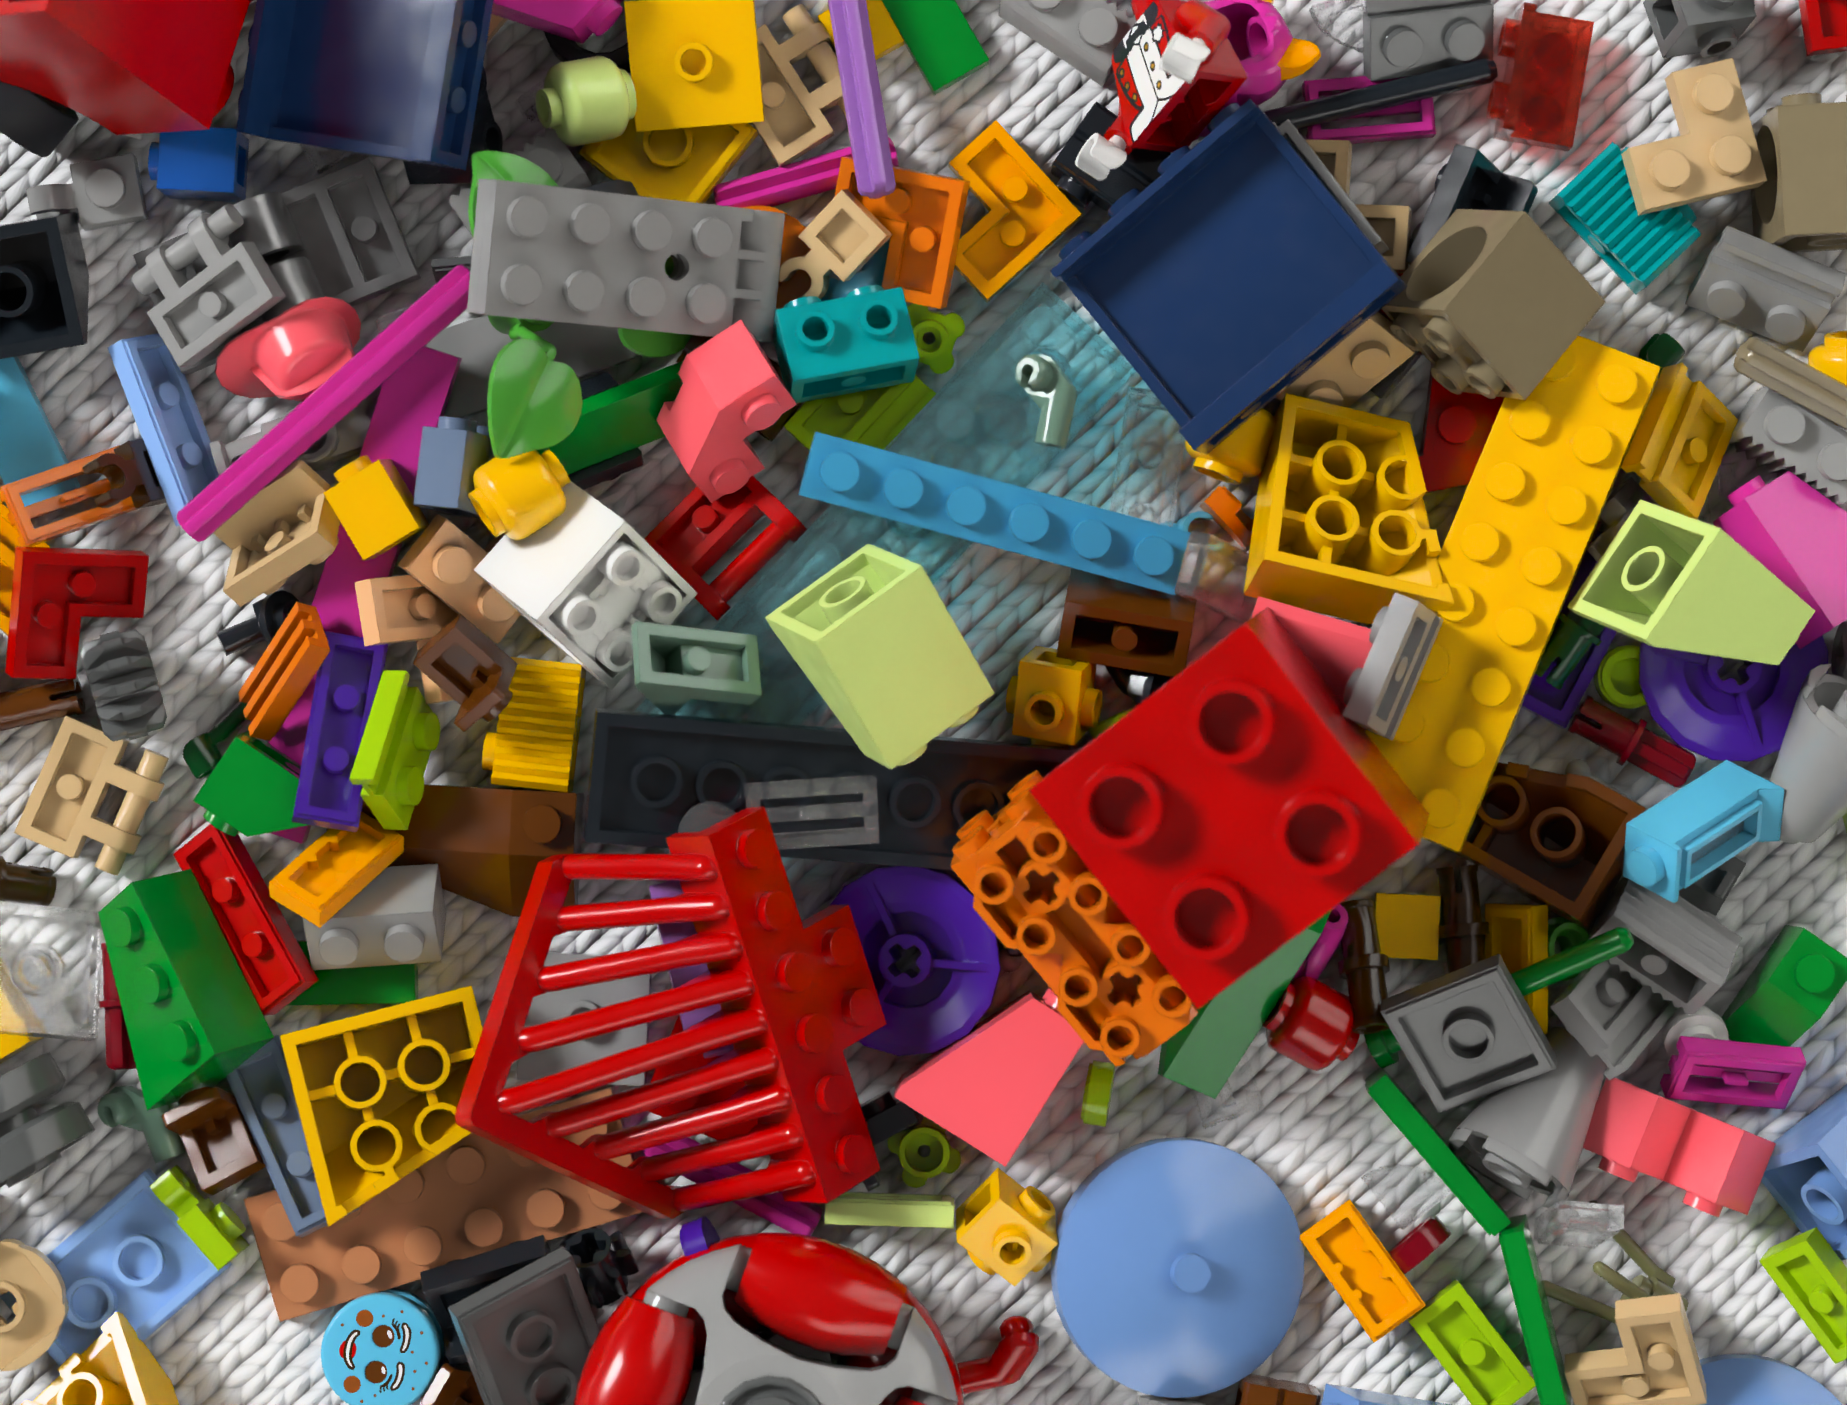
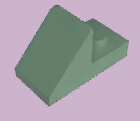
[631,621,762,715]

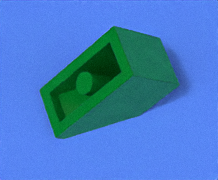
[193,730,307,837]
[1721,925,1847,1046]

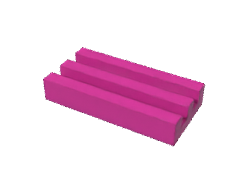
[1302,76,1436,144]
[1660,1036,1807,1109]

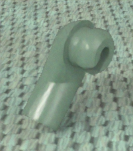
[1015,354,1077,449]
[97,1085,186,1163]

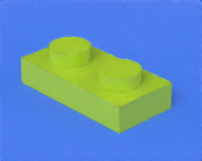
[1759,1227,1847,1364]
[1407,1279,1536,1405]

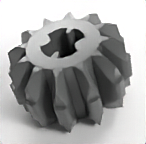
[81,629,167,742]

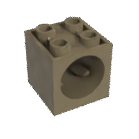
[1751,93,1847,253]
[1382,209,1605,400]

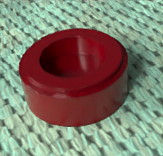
[1388,1215,1452,1274]

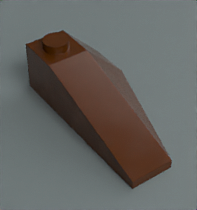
[1450,762,1647,932]
[326,784,584,917]

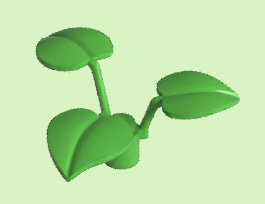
[468,151,693,459]

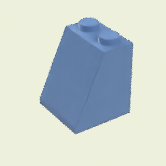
[1761,1084,1847,1261]

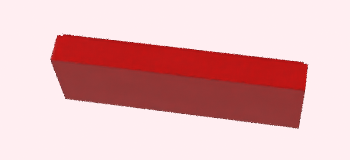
[173,824,319,1016]

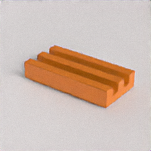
[0,445,137,547]
[238,602,331,741]

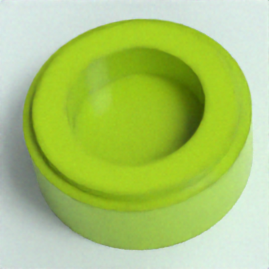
[1594,645,1646,709]
[1081,1060,1115,1127]

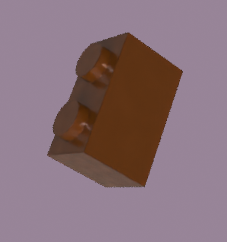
[1056,568,1198,677]

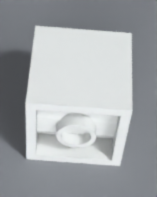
[474,481,698,690]

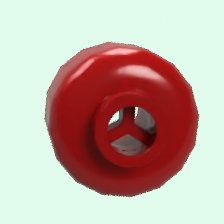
[1262,976,1360,1071]

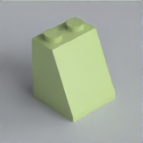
[1568,499,1815,665]
[765,543,995,770]

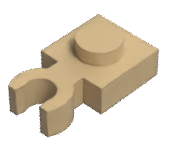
[779,189,892,299]

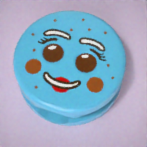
[321,1288,445,1405]

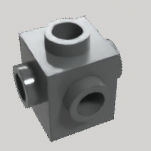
[1643,0,1757,58]

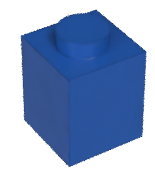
[148,127,249,202]

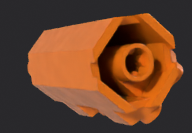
[950,770,1199,1067]

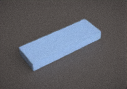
[107,333,219,526]

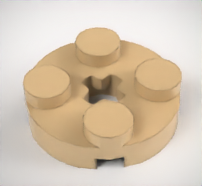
[0,1239,69,1371]

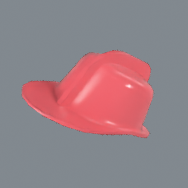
[215,296,361,402]

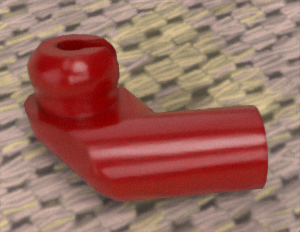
[957,1316,1039,1395]

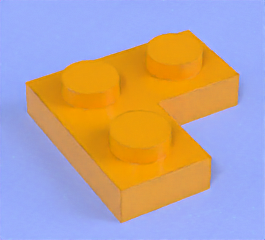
[949,120,1082,303]

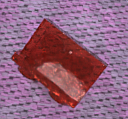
[1487,2,1594,152]

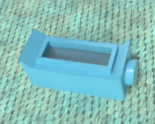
[1623,760,1785,903]

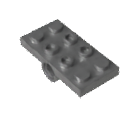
[133,157,421,375]

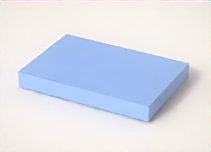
[0,1168,232,1366]

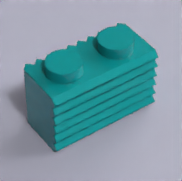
[1548,142,1701,294]

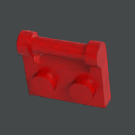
[644,475,808,621]

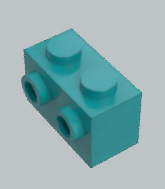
[773,285,920,403]

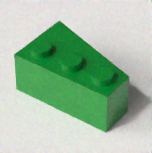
[98,869,274,1111]

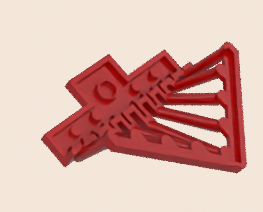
[455,806,887,1219]

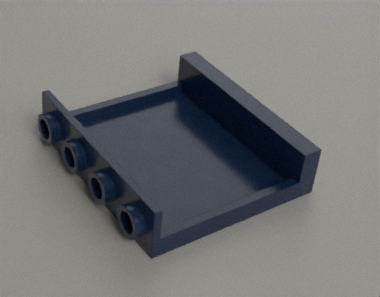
[236,0,494,170]
[1050,99,1408,455]

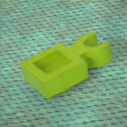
[149,1165,250,1270]

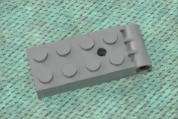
[467,179,785,342]

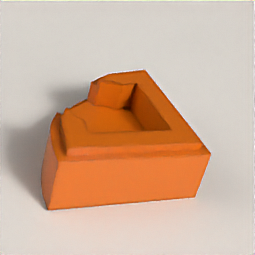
[1199,485,1253,550]

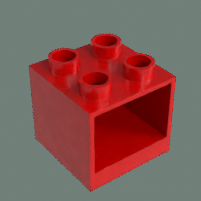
[1028,607,1429,1010]

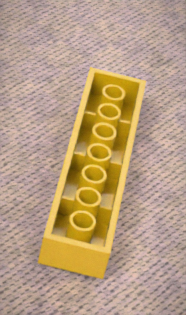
[1365,335,1660,854]

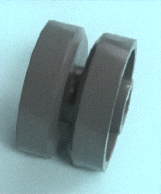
[0,1052,95,1188]

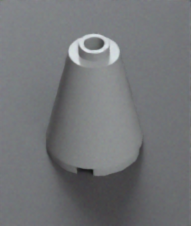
[1769,664,1847,844]
[1449,1027,1607,1209]

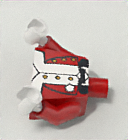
[1075,0,1247,181]

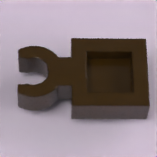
[83,438,167,509]

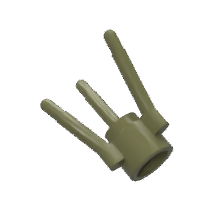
[1543,1201,1688,1324]

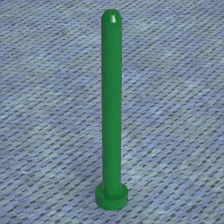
[1364,927,1634,1069]

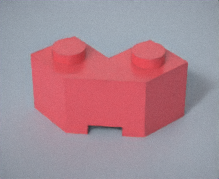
[656,320,797,503]
[1583,1077,1776,1217]

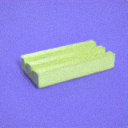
[825,1192,954,1228]

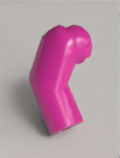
[1292,904,1349,980]

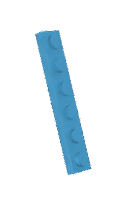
[798,432,1192,595]

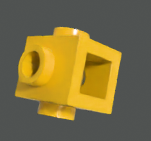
[1006,646,1103,747]
[956,1168,1058,1287]

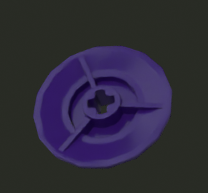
[1638,635,1828,761]
[829,866,1001,1056]

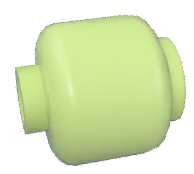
[536,56,637,146]

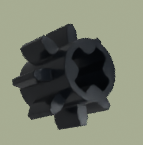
[564,1226,639,1309]

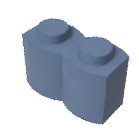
[413,416,494,519]

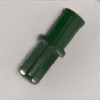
[1535,610,1606,690]

